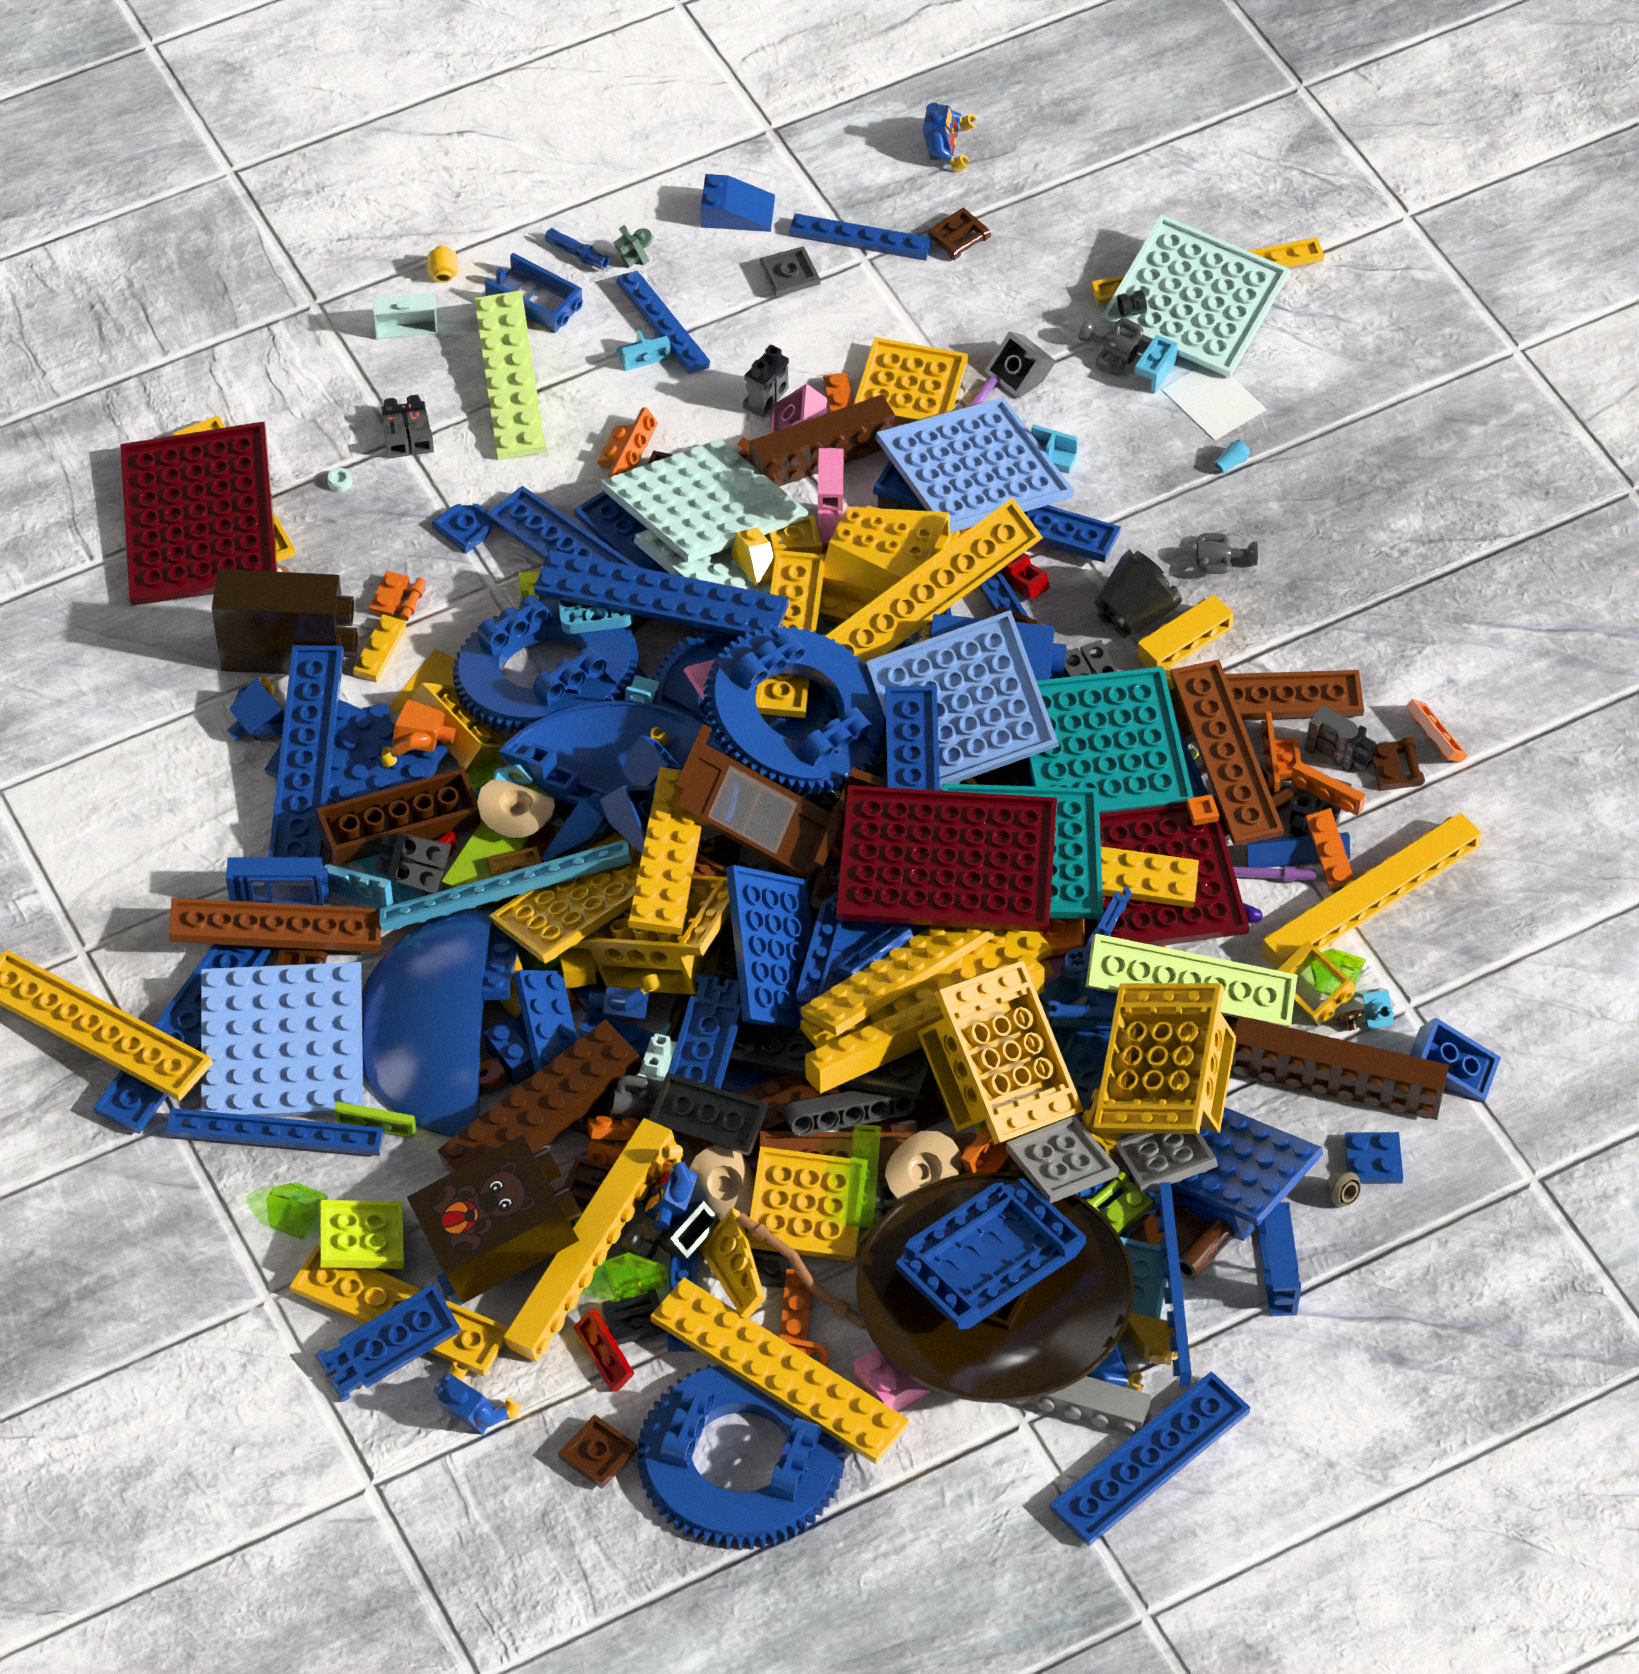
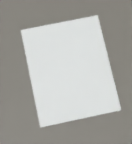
[1162,366,1267,440]

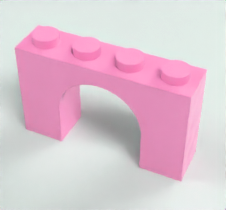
[818,448,844,554]

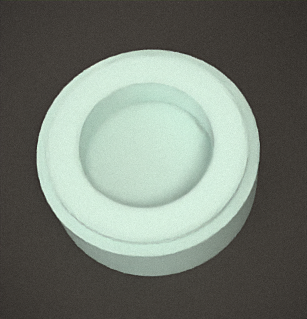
[327,468,352,492]

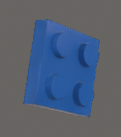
[1344,1132,1403,1184]

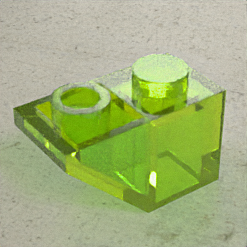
[603,1252,667,1301]

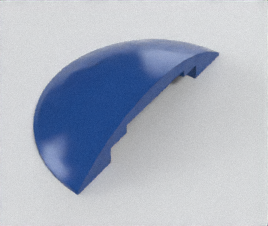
[498,701,739,840]
[362,907,496,1137]

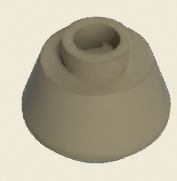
[1326,1172,1361,1207]

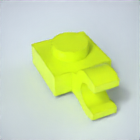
[519,571,541,600]

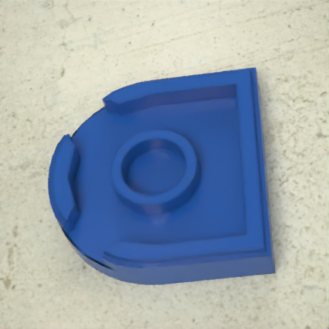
[432,503,491,554]

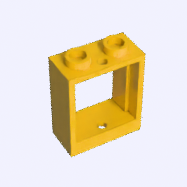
[1277,940,1356,1026]

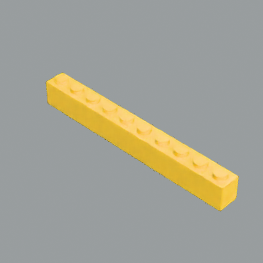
[1261,812,1481,970]
[805,953,1044,1094]
[504,1118,676,1362]

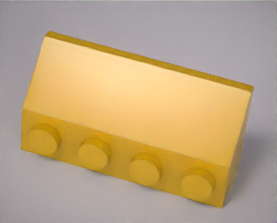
[411,683,506,771]

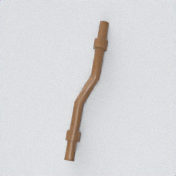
[736,1212,864,1329]

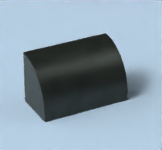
[654,1201,720,1259]

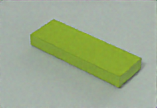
[334,1101,416,1138]

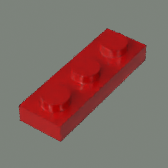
[573,1309,635,1392]

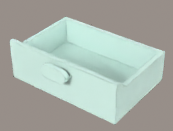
[372,292,438,339]

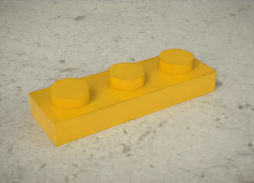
[353,614,406,682]

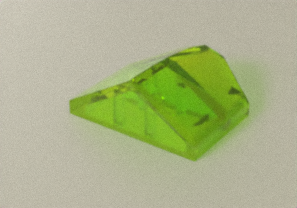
[1311,948,1367,1002]
[266,1182,328,1240]

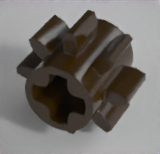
[697,837,722,863]

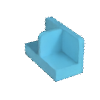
[617,330,671,371]
[1134,335,1178,393]
[1031,425,1079,473]

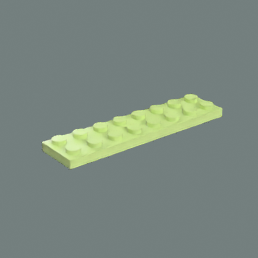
[474,290,546,460]
[1086,934,1297,1027]

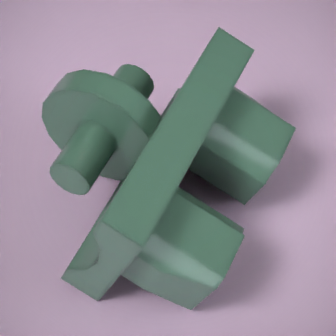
[613,225,653,267]

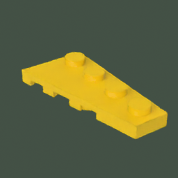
[698,1208,765,1318]

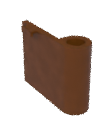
[1129,1202,1234,1280]

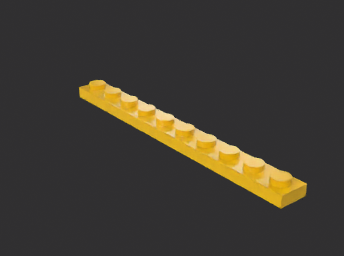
[1091,237,1324,306]

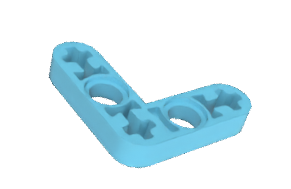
[559,600,634,634]

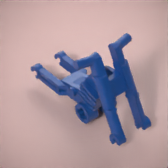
[1045,886,1131,1031]

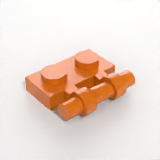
[369,571,426,621]

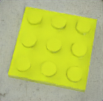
[320,1200,404,1269]

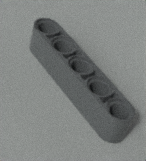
[782,1089,916,1136]

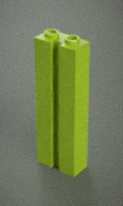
[441,772,560,909]

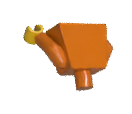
[380,699,456,767]

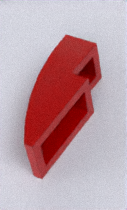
[1000,553,1050,601]

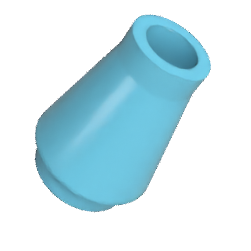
[1214,439,1250,474]

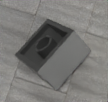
[984,331,1056,398]

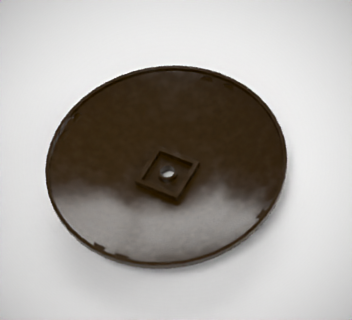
[856,1172,1134,1403]

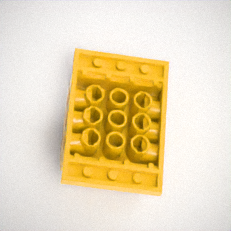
[819,505,960,638]
[571,875,731,995]
[917,960,1084,1145]
[1093,983,1236,1134]

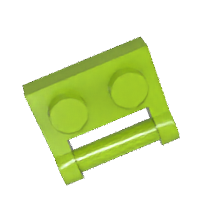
[1085,1171,1154,1235]

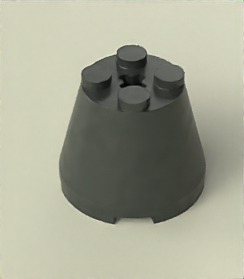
[1094,549,1182,639]

